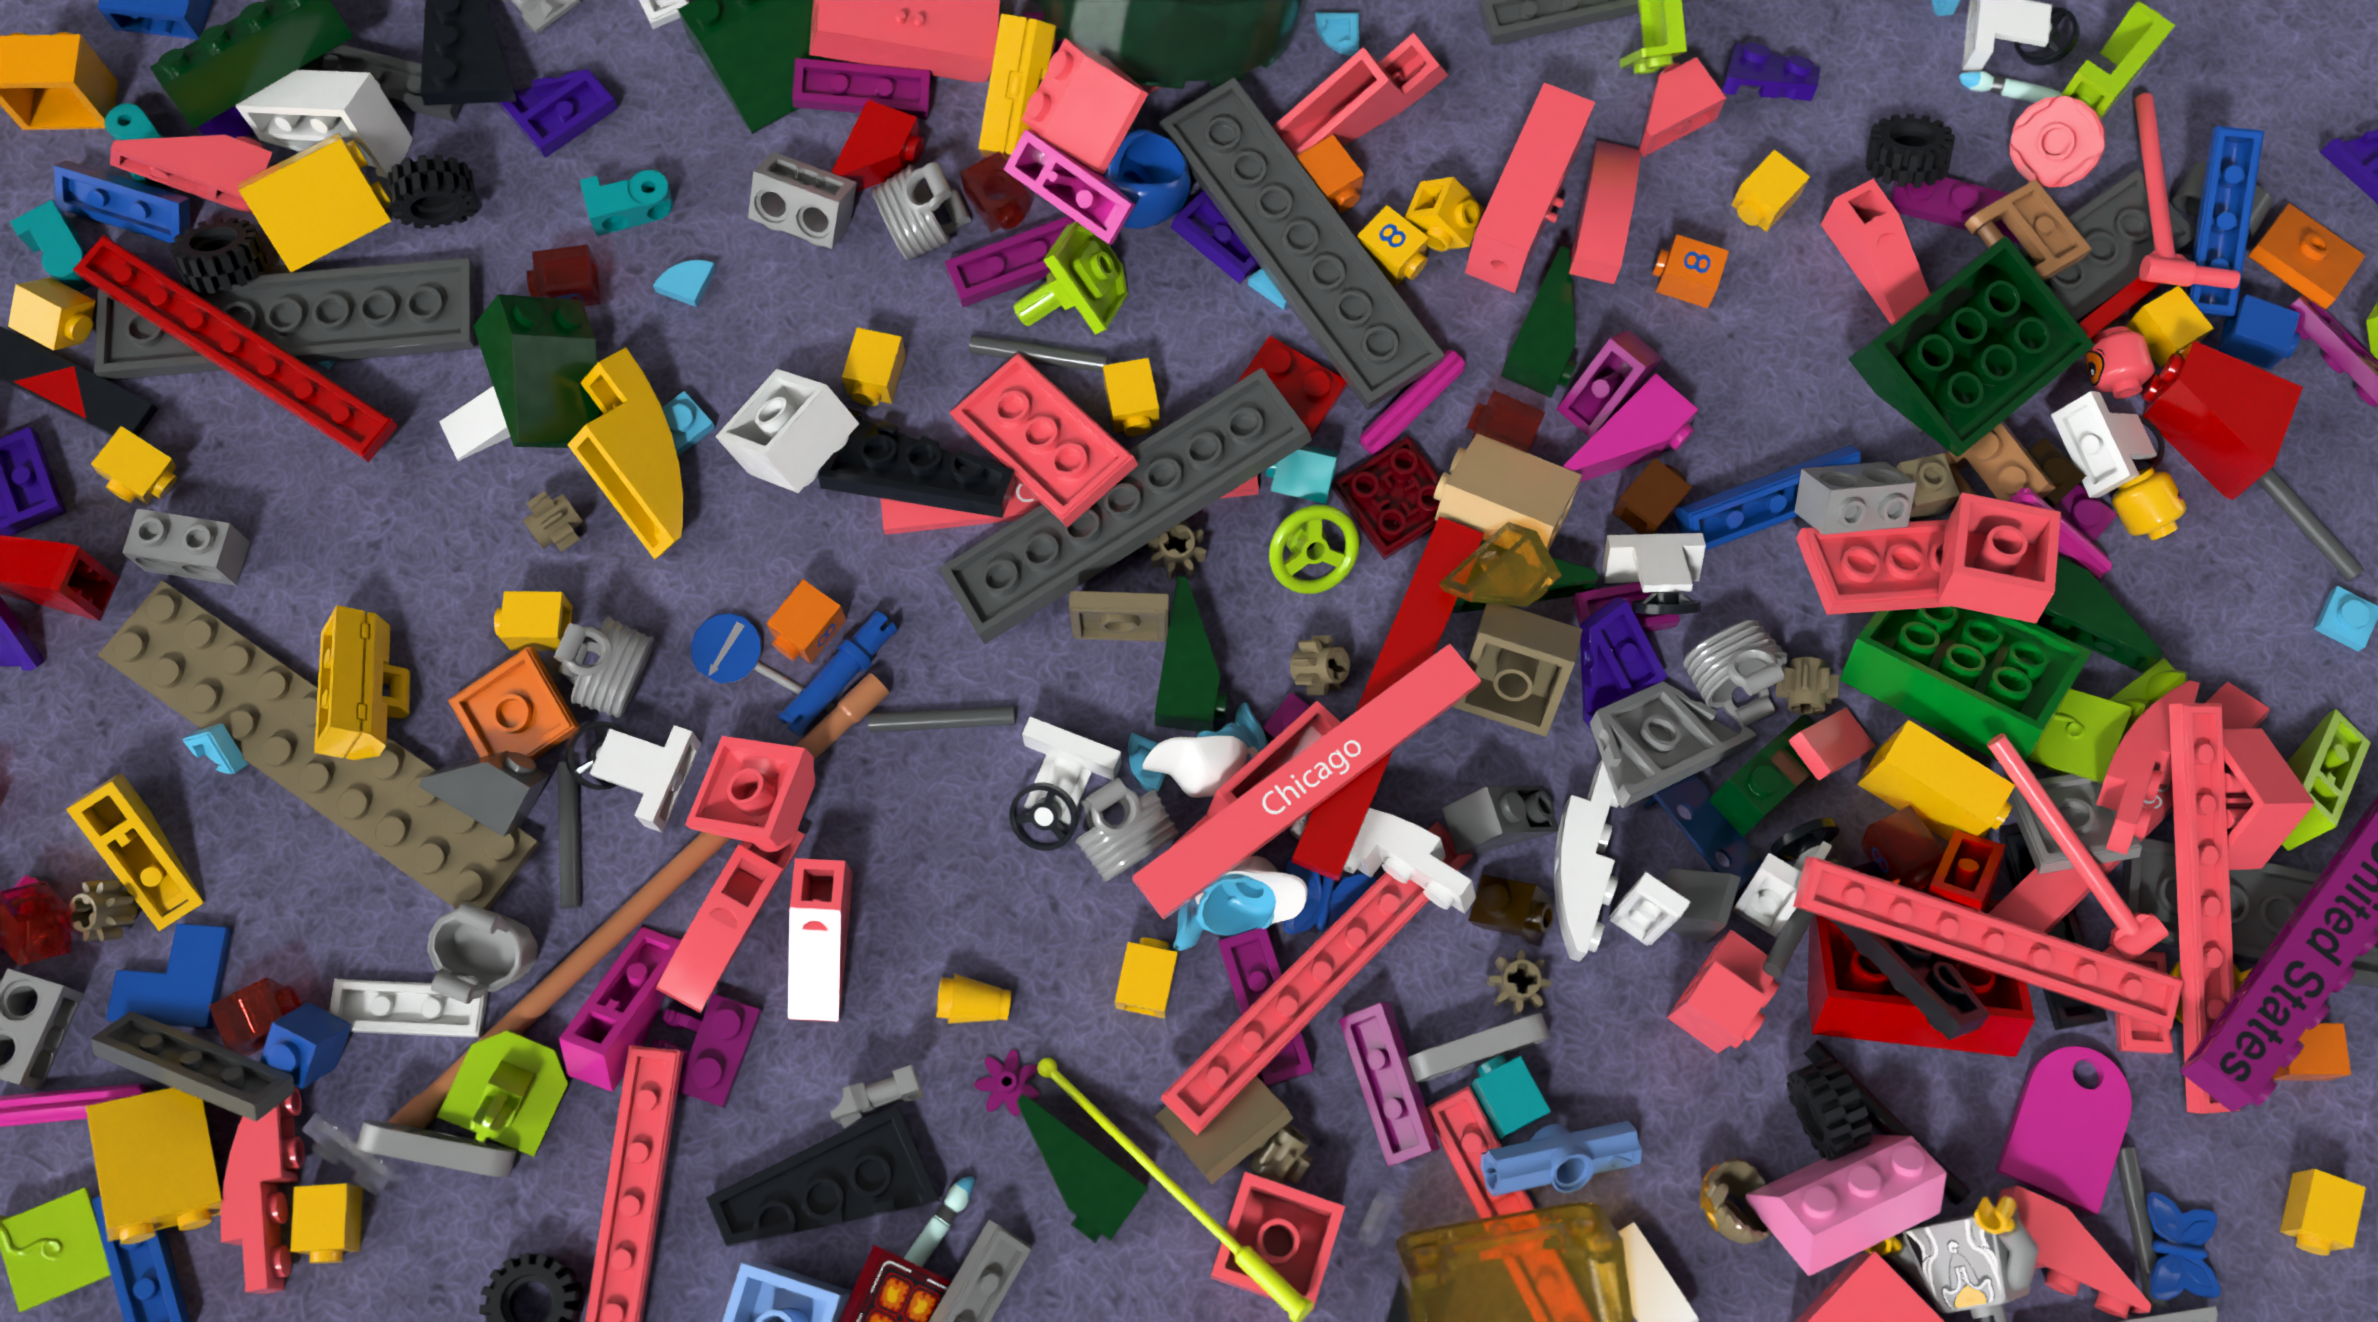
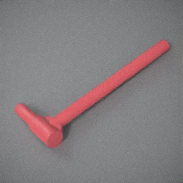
[2134,93,2240,289]
[1987,733,2169,962]

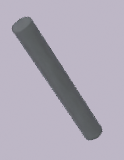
[969,335,1108,373]
[2257,468,2364,581]
[868,705,1015,733]
[557,762,581,909]
[1762,857,1841,977]
[2116,1147,2169,1308]

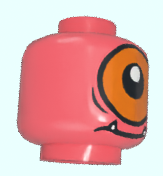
[2084,326,2155,399]

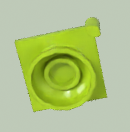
[2029,689,2133,784]
[0,1187,111,1312]

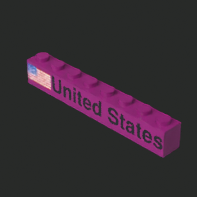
[2179,794,2378,1113]

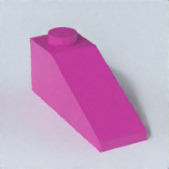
[1003,129,1135,245]
[1563,373,1699,482]
[559,927,681,1092]

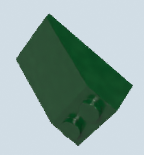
[473,294,600,448]

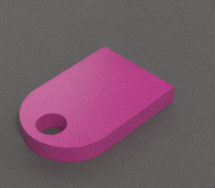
[1995,1046,2132,1215]

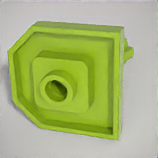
[1013,221,1128,335]
[437,1030,569,1157]

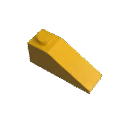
[66,772,204,931]

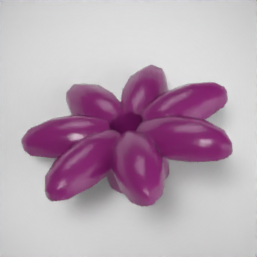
[974,1050,1039,1117]

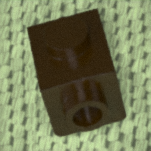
[2022,437,2086,508]
[1468,875,1554,947]

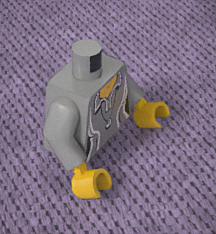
[1865,1196,2039,1322]

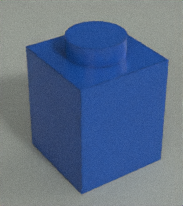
[2217,294,2300,370]
[259,1002,352,1089]

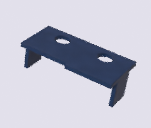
[1643,774,1763,891]

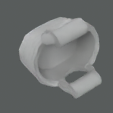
[872,162,971,261]
[554,616,655,718]
[1683,619,1788,728]
[1075,777,1180,882]
[427,902,538,1004]

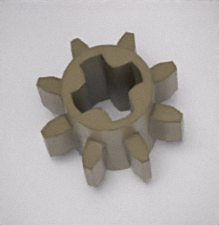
[522,491,584,552]
[1148,520,1206,580]
[1290,635,1350,696]
[1776,657,1839,715]
[68,880,137,941]
[1486,950,1552,1016]
[1249,1123,1313,1184]

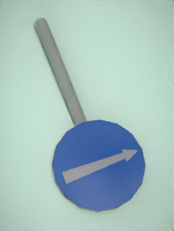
[691,613,835,712]

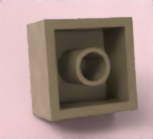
[1453,599,1582,737]

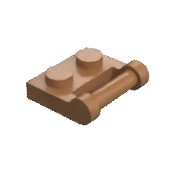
[1965,179,2092,281]
[1945,421,2056,501]

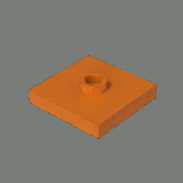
[2248,203,2366,309]
[448,647,580,761]

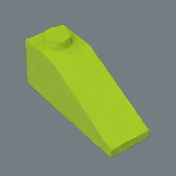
[2281,709,2371,851]

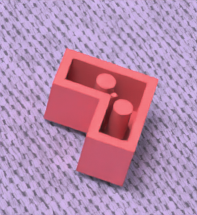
[2223,728,2315,870]
[1667,930,1780,1054]

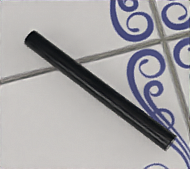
[1803,1040,1971,1205]

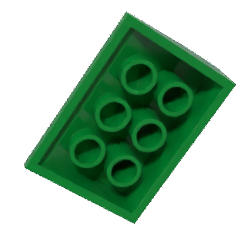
[1839,606,2092,764]

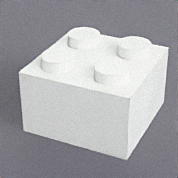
[715,369,859,493]

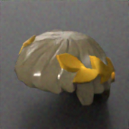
[1700,1157,1771,1244]

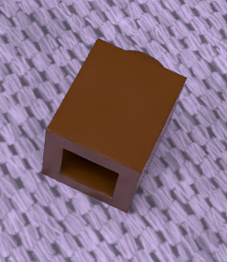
[1612,458,1692,534]

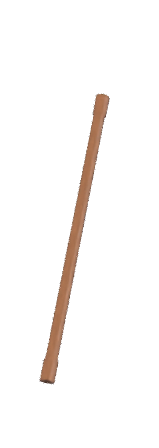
[387,673,890,1129]

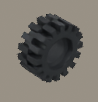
[1866,114,1955,188]
[387,154,477,229]
[170,217,267,293]
[1787,1058,1873,1161]
[479,1253,584,1322]

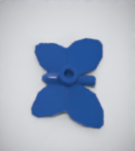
[1283,857,1377,935]
[2147,1191,2221,1300]

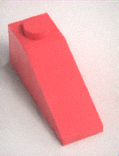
[110,135,272,214]

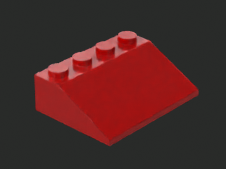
[1807,891,2035,1057]

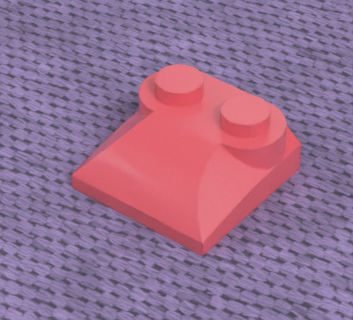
[685,736,816,852]

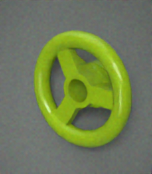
[1269,505,1360,594]

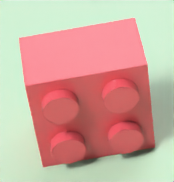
[1937,492,2061,623]
[1210,1172,1345,1312]

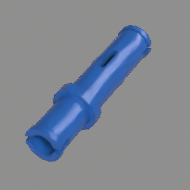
[777,610,898,737]

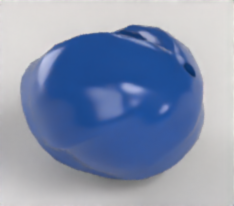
[1103,129,1191,229]

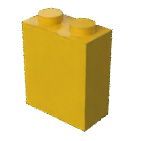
[238,133,391,273]
[1857,719,2015,842]
[86,1087,222,1244]

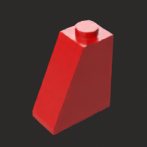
[0,535,119,621]

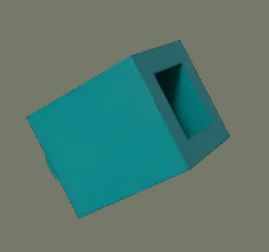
[1265,444,1340,504]
[1470,1055,1551,1140]

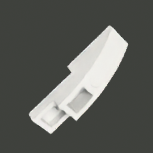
[1554,760,1619,962]
[1290,808,1476,914]

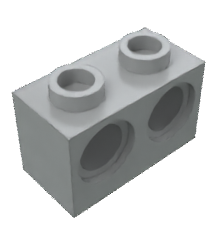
[748,151,857,249]
[1794,461,1916,535]
[122,508,250,586]
[0,968,84,1091]

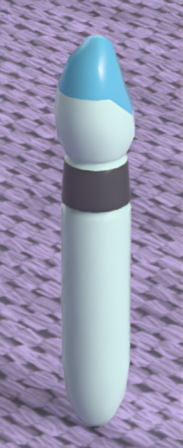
[1959,71,2062,103]
[904,1176,975,1267]

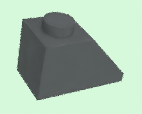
[418,751,549,837]
[1660,868,1741,943]

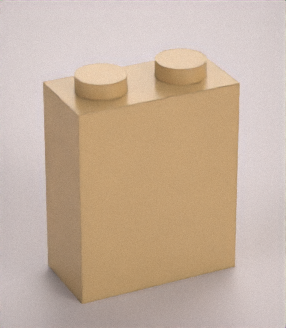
[1434,433,1582,563]

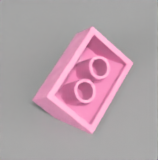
[1745,1135,1947,1276]

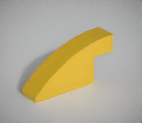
[567,347,683,559]

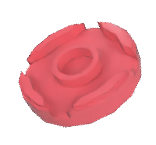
[2010,96,2106,188]

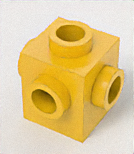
[1404,177,1485,251]

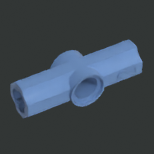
[1480,1120,1642,1197]

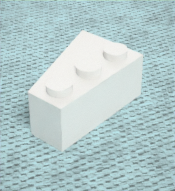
[235,70,413,178]

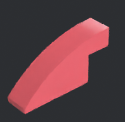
[1272,33,1448,158]
[1569,140,1640,284]
[1171,700,1341,893]

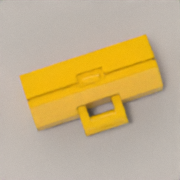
[978,13,1057,160]
[314,605,410,760]

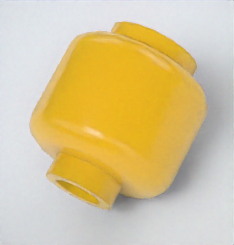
[2112,467,2186,541]

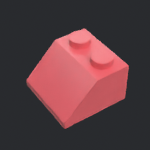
[1022,38,1149,175]

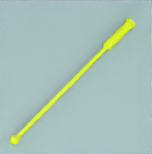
[1037,1057,1314,1322]

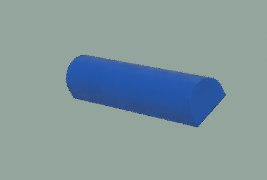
[2186,126,2264,318]
[1675,445,1861,551]

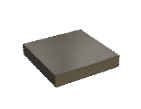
[1069,591,1169,642]
[1154,1076,1294,1184]

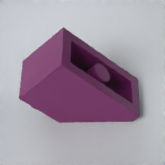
[1556,329,1664,438]

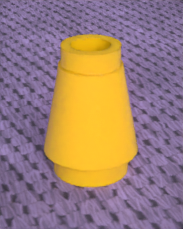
[936,973,1011,1024]

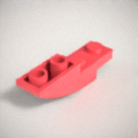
[2096,680,2200,855]
[656,830,805,1013]
[221,1085,305,1294]

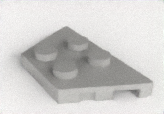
[1590,681,1757,808]

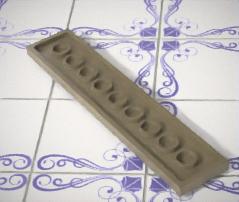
[97,580,540,911]

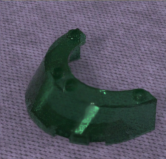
[1037,0,1307,89]

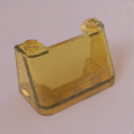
[1396,1202,1633,1322]

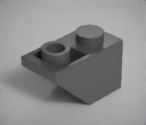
[1442,785,1558,855]

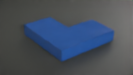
[106,924,232,1029]

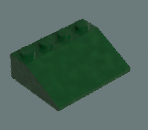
[150,0,353,129]
[677,0,861,134]
[1848,235,2095,457]

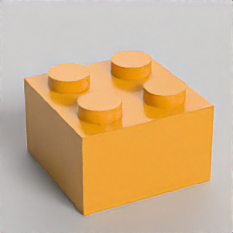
[0,32,118,130]

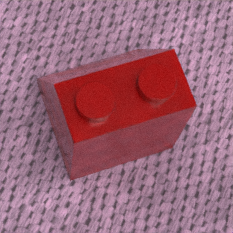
[2141,341,2303,500]

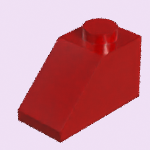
[831,100,924,193]
[1928,830,2006,913]

